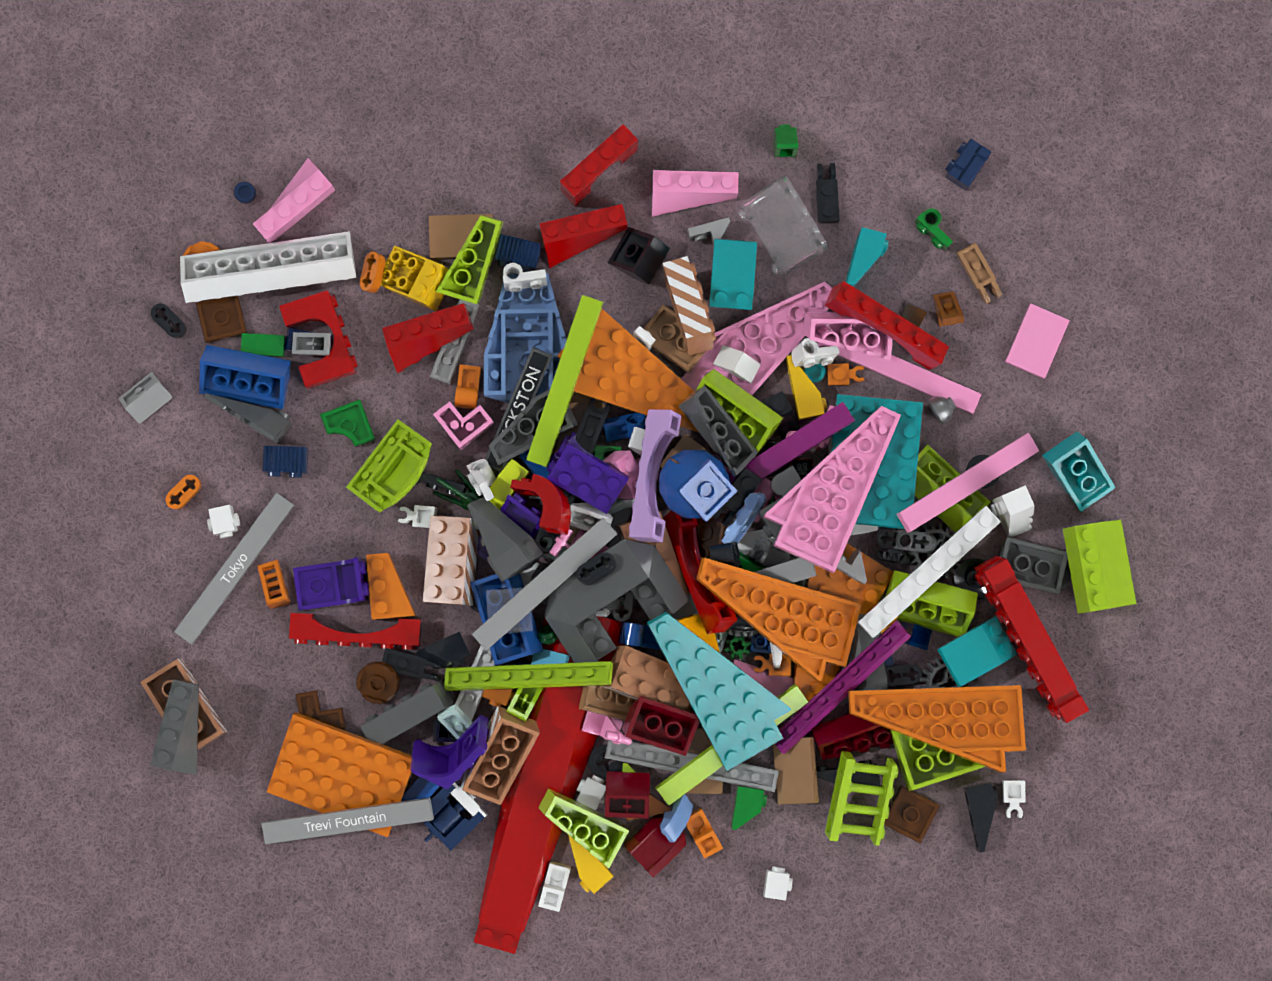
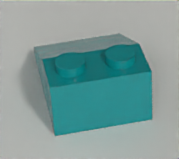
[845,227,889,287]
[709,238,757,310]
[1042,431,1116,512]
[937,617,1017,687]

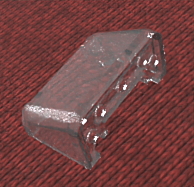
[738,175,828,279]

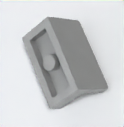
[118,372,172,423]

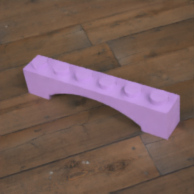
[629,410,681,543]

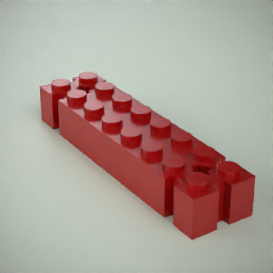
[974,555,1089,723]

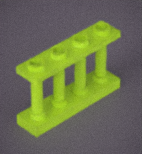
[824,751,898,846]

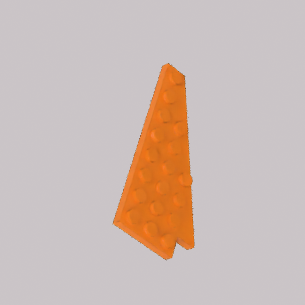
[557,309,699,433]
[793,544,894,714]
[697,558,862,681]
[848,685,1026,773]

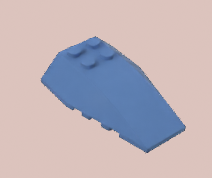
[484,273,566,403]

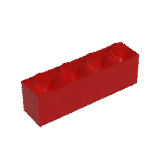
[539,204,628,268]
[382,303,474,374]

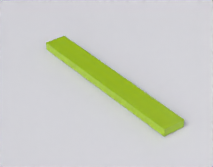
[526,295,604,467]
[444,661,613,691]
[655,684,808,805]

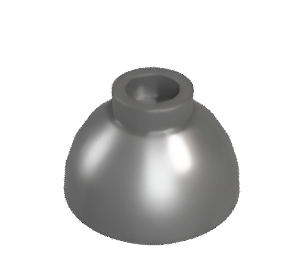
[928,396,956,424]

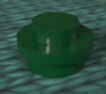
[538,625,558,644]

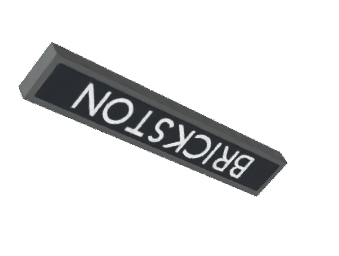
[485,347,552,472]

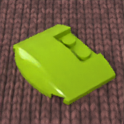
[346,419,432,513]

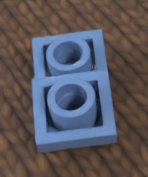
[660,794,693,843]

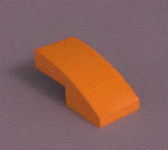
[686,807,723,859]

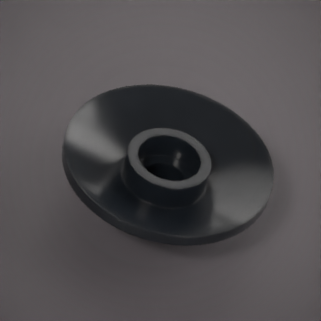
[954,558,987,600]

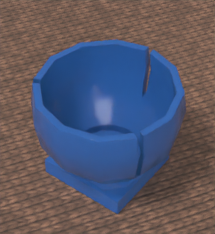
[659,450,737,522]

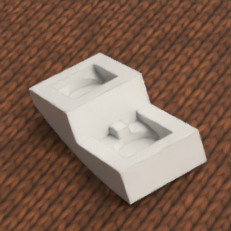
[538,861,571,912]

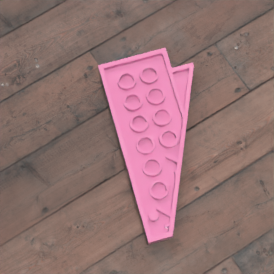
[681,282,832,395]
[764,406,901,573]

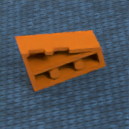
[366,553,417,620]

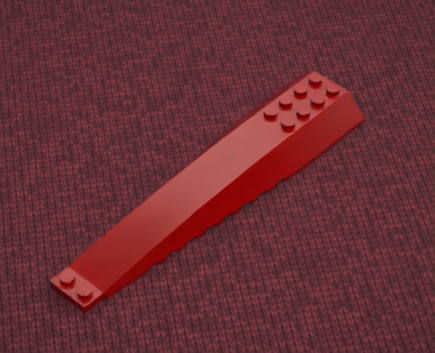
[474,616,626,954]

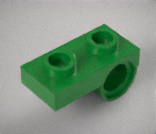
[914,208,953,251]

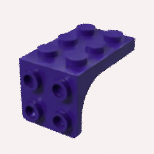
[547,432,629,514]
[477,493,542,561]
[293,557,370,611]
[411,715,489,790]

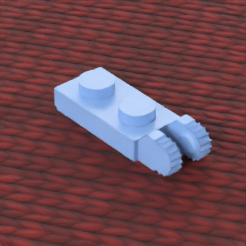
[722,492,766,545]

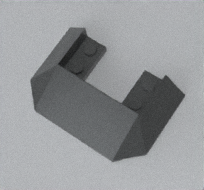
[544,539,689,663]

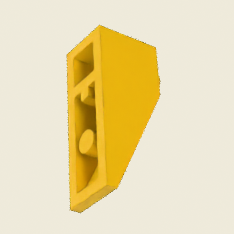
[785,355,827,421]
[568,835,614,894]

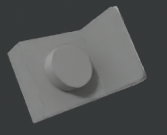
[687,217,730,247]
[836,550,867,584]

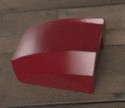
[624,814,686,878]

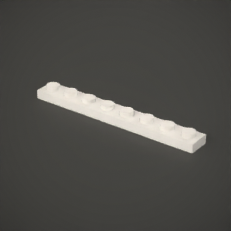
[858,506,1001,639]

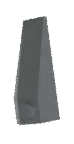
[489,389,579,465]
[204,393,293,445]
[467,497,544,582]
[840,614,888,703]

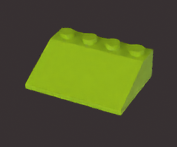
[1063,519,1136,614]
[891,730,985,792]

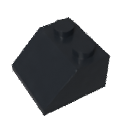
[608,227,670,285]

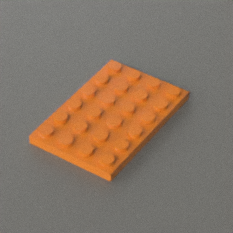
[267,712,412,837]

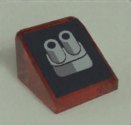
[790,458,813,480]

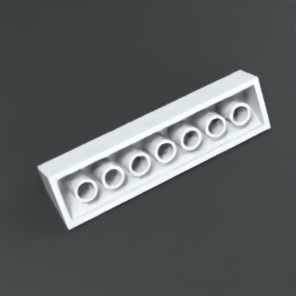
[180,231,356,303]

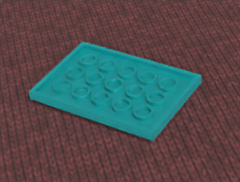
[831,394,923,529]

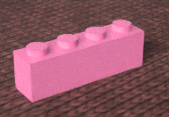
[253,158,335,243]
[652,170,739,217]
[803,312,893,361]

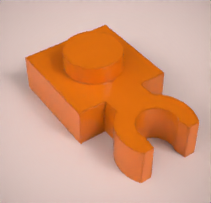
[827,363,864,386]
[754,654,791,677]

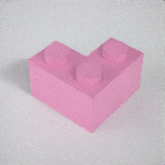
[433,401,495,450]
[603,450,661,499]

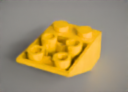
[381,245,449,312]

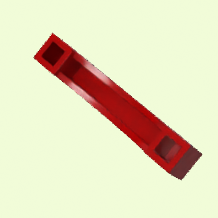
[825,281,949,370]
[663,510,737,634]
[289,613,422,650]

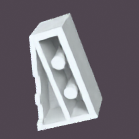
[990,485,1034,538]

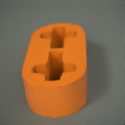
[359,251,386,293]
[165,475,201,510]

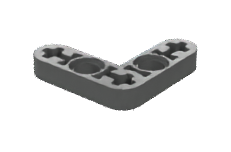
[877,527,937,554]

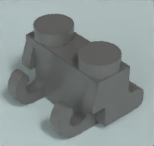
[748,537,790,568]

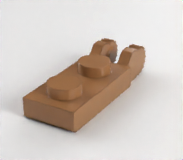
[956,242,1002,304]

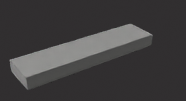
[430,299,480,385]

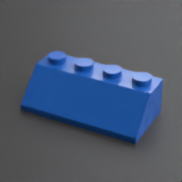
[199,345,291,409]
[470,573,543,665]

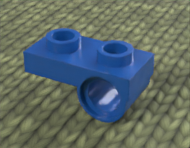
[604,412,646,442]
[618,622,661,649]

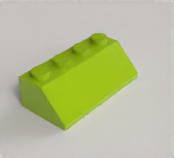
[915,444,990,532]
[885,570,978,637]

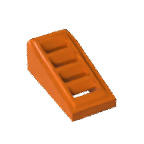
[257,559,291,609]

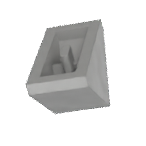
[292,332,331,357]

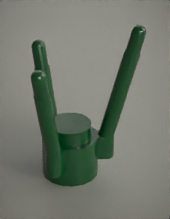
[433,469,482,511]

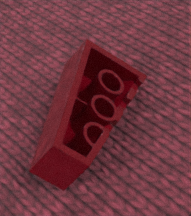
[811,714,894,760]

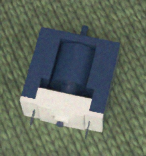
[423,781,489,851]

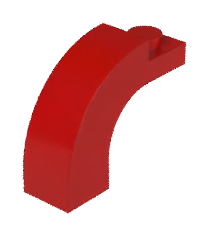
[510,474,571,535]

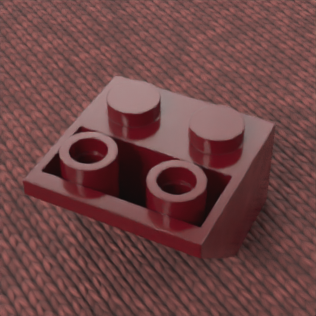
[605,771,650,819]

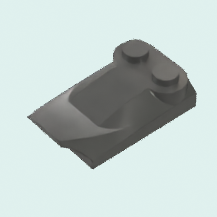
[999,537,1071,594]

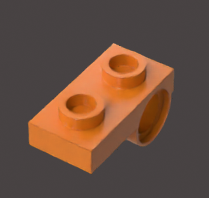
[455,365,481,410]

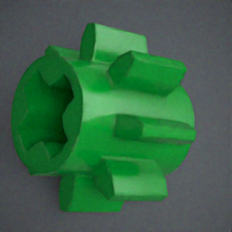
[724,635,751,661]

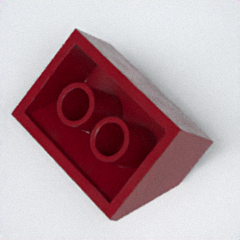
[622,696,700,756]

